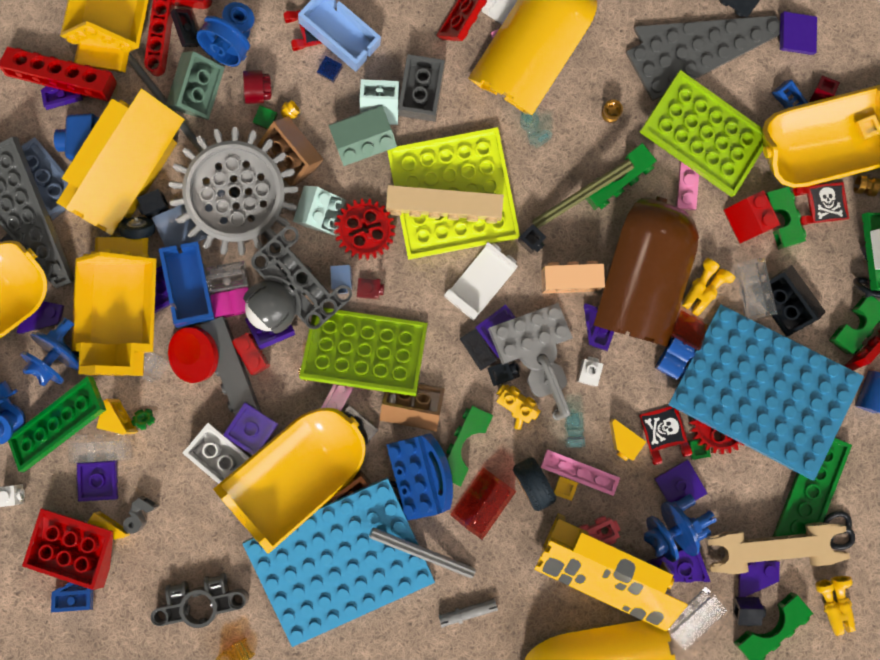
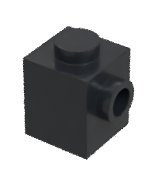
[137,189,170,218]
[518,224,546,254]
[733,597,766,626]

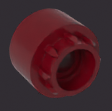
[243,70,271,104]

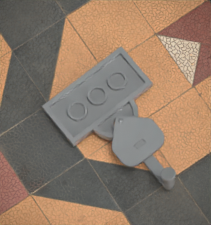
[488,303,573,420]

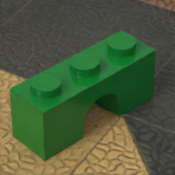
[765,186,806,250]
[829,295,880,354]

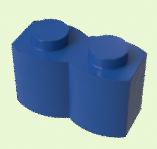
[655,335,696,380]

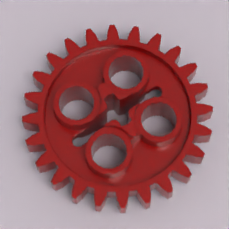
[334,198,396,261]
[688,418,744,454]

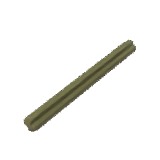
[532,159,634,228]

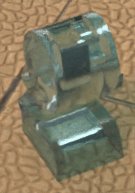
[520,113,553,149]
[565,412,585,448]

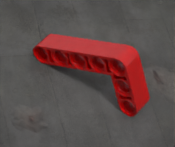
[144,0,212,77]

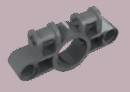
[151,573,249,628]

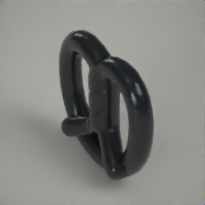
[853,277,880,298]
[823,511,855,550]

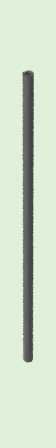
[128,52,281,251]

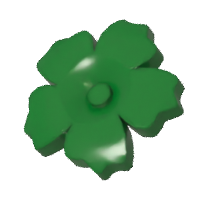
[131,409,156,430]

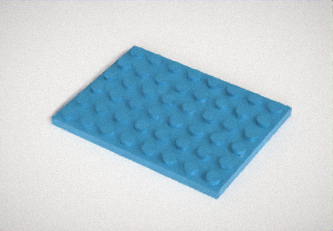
[668,304,864,481]
[242,477,435,647]

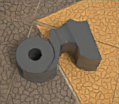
[123,496,159,534]

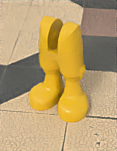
[682,258,736,316]
[815,576,856,636]

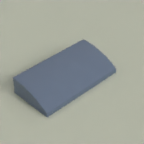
[21,137,68,220]
[152,190,228,250]

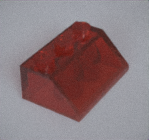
[450,467,516,540]

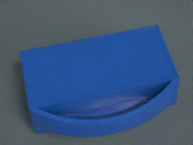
[386,433,453,521]

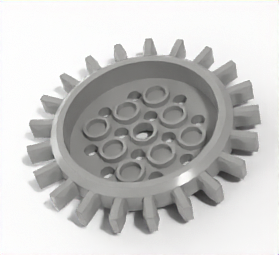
[169,127,298,255]

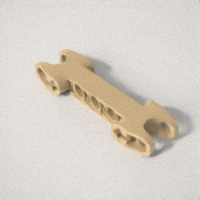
[706,522,850,574]

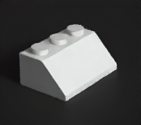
[183,423,250,484]

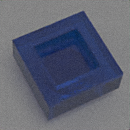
[317,56,343,83]

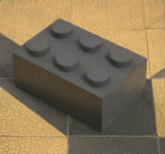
[398,54,445,122]

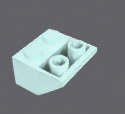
[360,79,400,125]
[293,186,346,235]

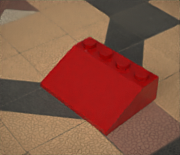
[22,508,114,590]

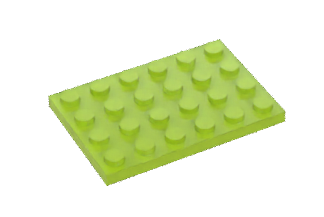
[639,70,763,197]
[299,308,428,396]

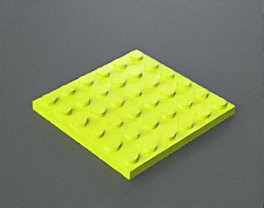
[387,127,520,260]

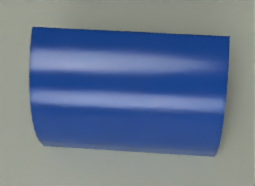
[855,371,880,413]

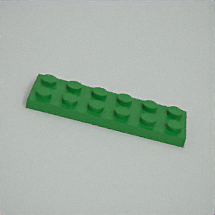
[8,376,106,472]
[772,438,852,537]

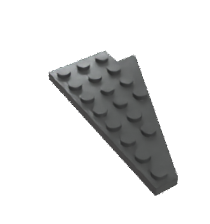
[626,16,780,101]
[0,137,75,288]

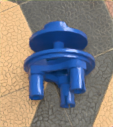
[20,317,79,386]
[644,494,717,562]

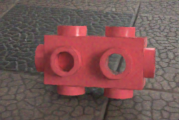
[579,516,621,545]

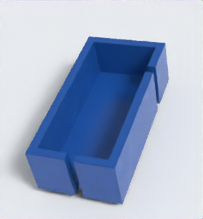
[159,241,215,328]

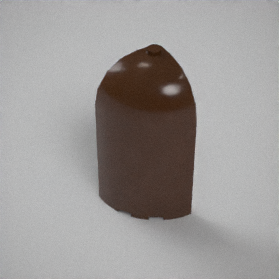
[593,196,699,347]

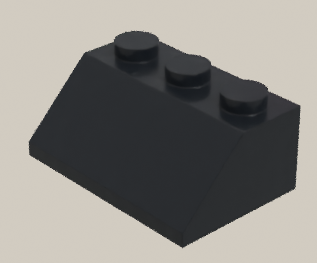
[754,265,826,337]

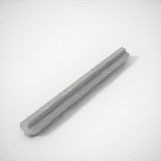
[369,528,476,578]

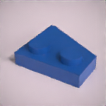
[51,582,93,612]

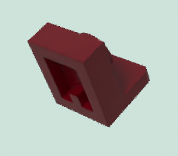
[809,75,840,102]
[357,278,385,300]

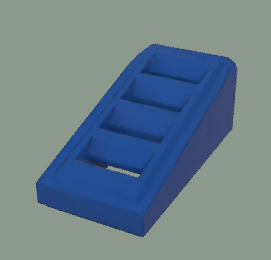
[772,79,808,109]

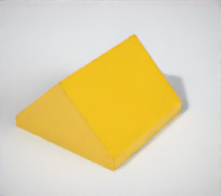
[96,399,138,435]

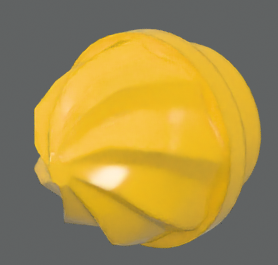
[281,100,300,119]

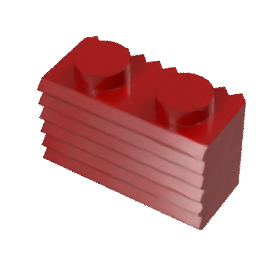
[232,333,270,375]

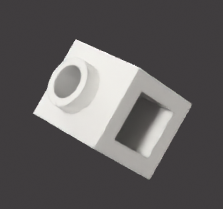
[576,356,603,387]
[0,484,25,507]

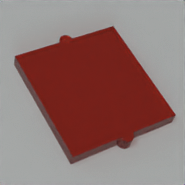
[671,310,709,351]

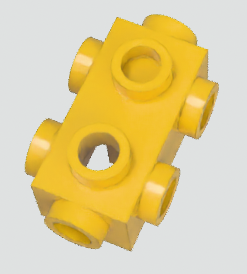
[496,384,541,430]

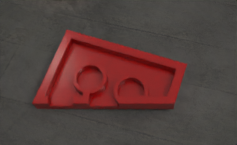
[844,329,880,371]

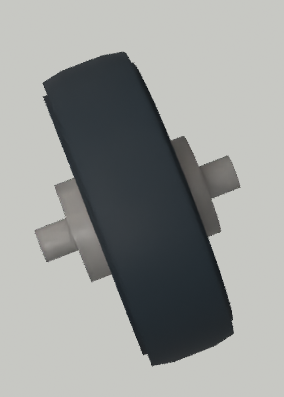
[119,216,155,239]

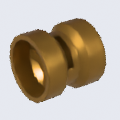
[601,100,623,123]
[853,175,880,197]

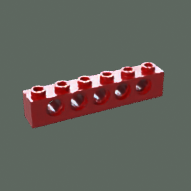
[0,47,117,102]

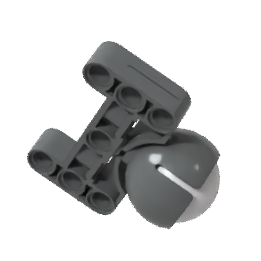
[243,226,352,334]

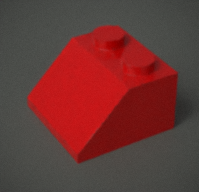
[723,190,781,244]

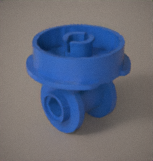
[197,2,255,67]
[0,380,26,444]

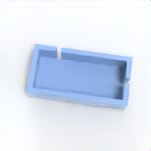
[298,0,381,72]

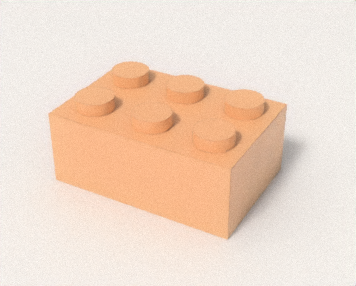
[541,261,605,294]

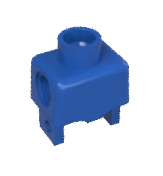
[54,113,100,161]

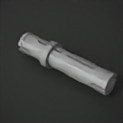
[438,598,498,628]

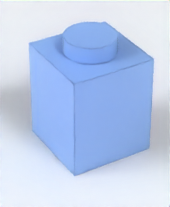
[330,265,352,294]

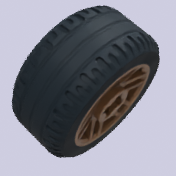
[513,457,556,511]

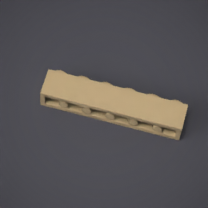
[386,185,504,224]

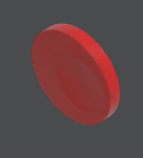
[168,327,219,383]

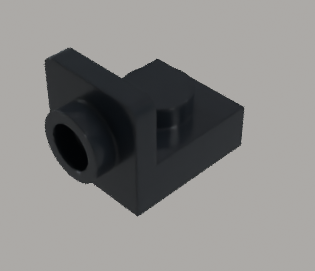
[487,360,520,386]

